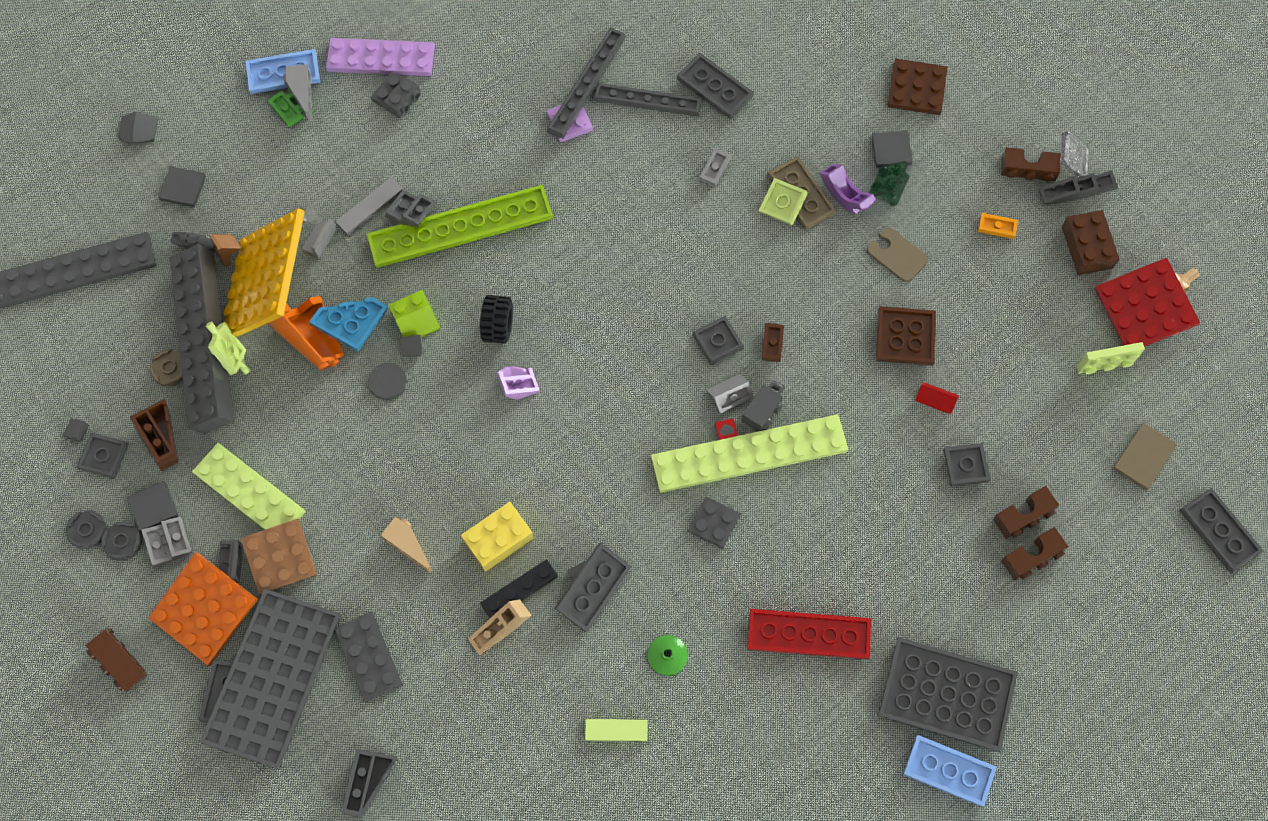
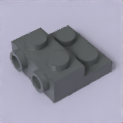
[371,72,421,118]

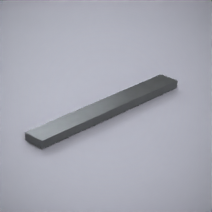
[547,28,626,139]

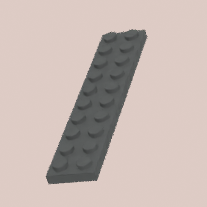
[0,232,156,309]

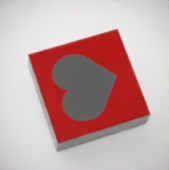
[714,418,738,440]

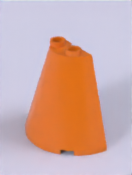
[267,296,344,371]

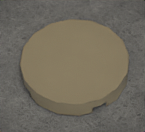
[149,349,183,386]

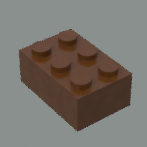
[1062,210,1119,275]

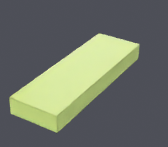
[585,719,647,742]

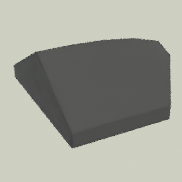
[119,111,158,143]

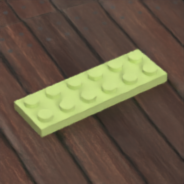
[192,443,306,530]

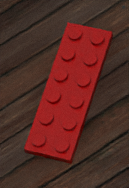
[747,609,871,660]

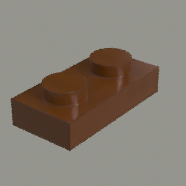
[761,323,784,362]

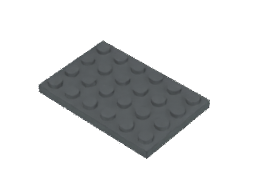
[878,637,1018,753]

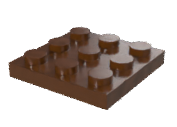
[887,58,948,115]
[876,306,936,365]

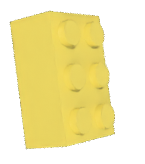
[461,502,534,572]

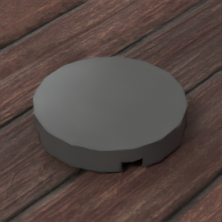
[368,363,407,400]
[66,510,107,549]
[101,521,142,561]

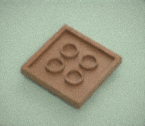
[241,519,317,595]

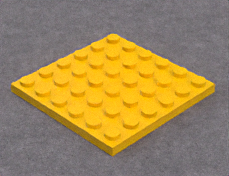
[223,208,305,337]

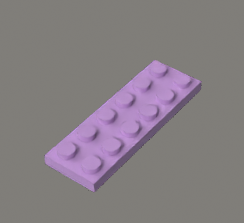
[326,38,435,76]

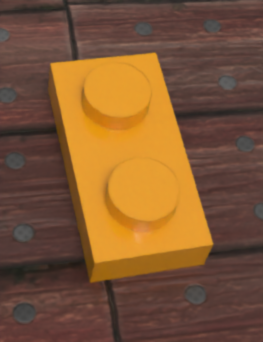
[978,213,1018,239]

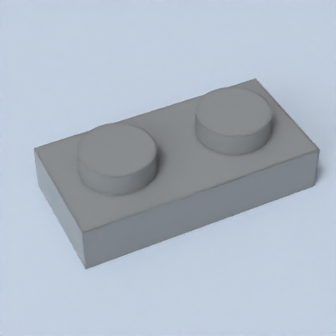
[699,148,731,187]

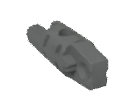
[171,232,215,252]

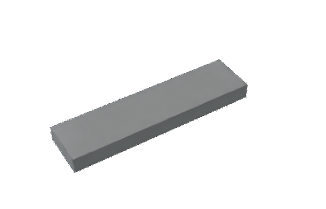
[335,177,403,236]

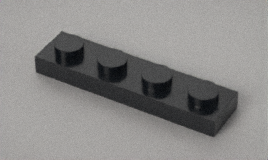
[480,559,558,618]

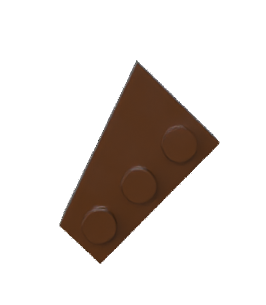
[130,399,179,471]
[85,628,148,692]

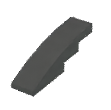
[1039,170,1118,205]

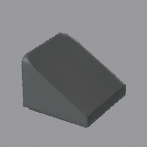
[400,335,422,357]
[62,419,89,442]

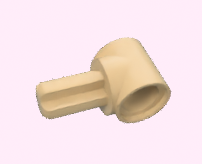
[1175,268,1200,292]

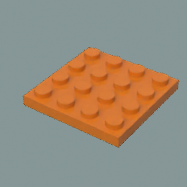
[148,552,258,666]

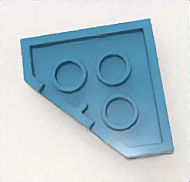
[309,297,388,352]

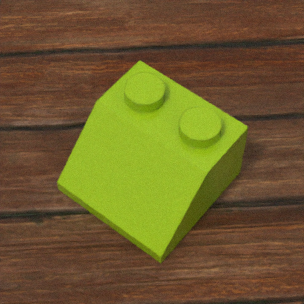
[388,290,441,338]

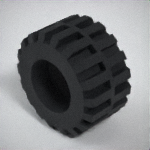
[480,295,513,344]

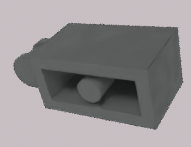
[742,380,785,431]

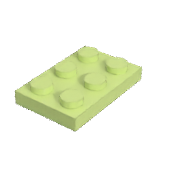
[1077,342,1145,374]

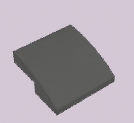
[384,190,436,227]

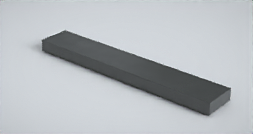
[594,83,702,117]

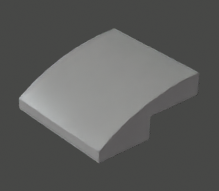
[141,516,192,568]

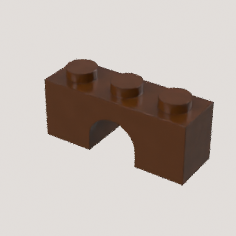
[1001,147,1061,182]
[993,486,1059,539]
[1001,527,1069,580]

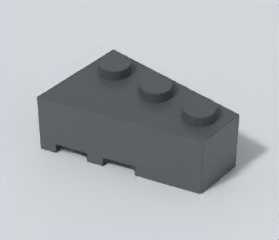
[341,749,398,818]

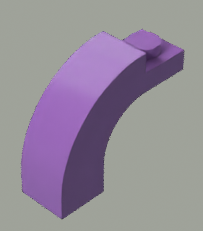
[819,164,876,214]

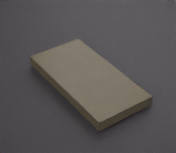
[767,156,837,231]

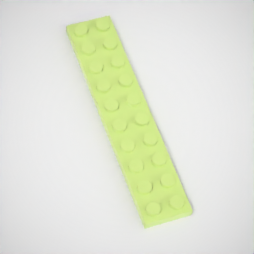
[651,414,848,493]

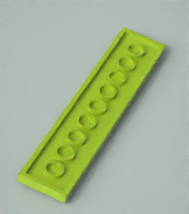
[367,184,553,268]

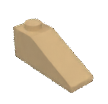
[381,517,432,573]
[468,600,532,655]

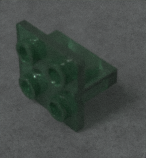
[869,161,910,206]

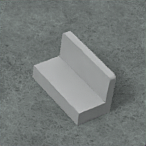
[302,218,337,259]
[707,374,754,413]

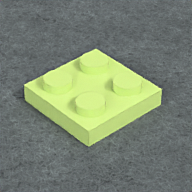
[759,178,808,225]

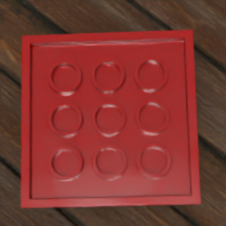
[1095,257,1200,347]

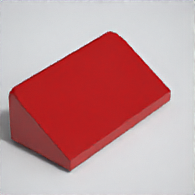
[915,382,959,414]

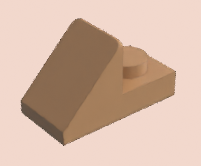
[210,234,241,268]

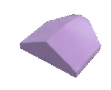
[497,366,540,400]

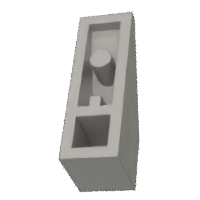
[283,64,312,120]

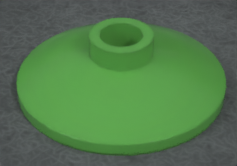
[647,635,688,676]

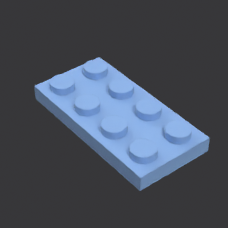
[245,49,321,94]
[903,735,997,807]

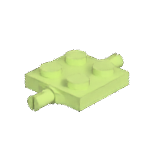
[206,321,250,375]

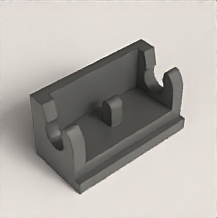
[219,540,243,583]

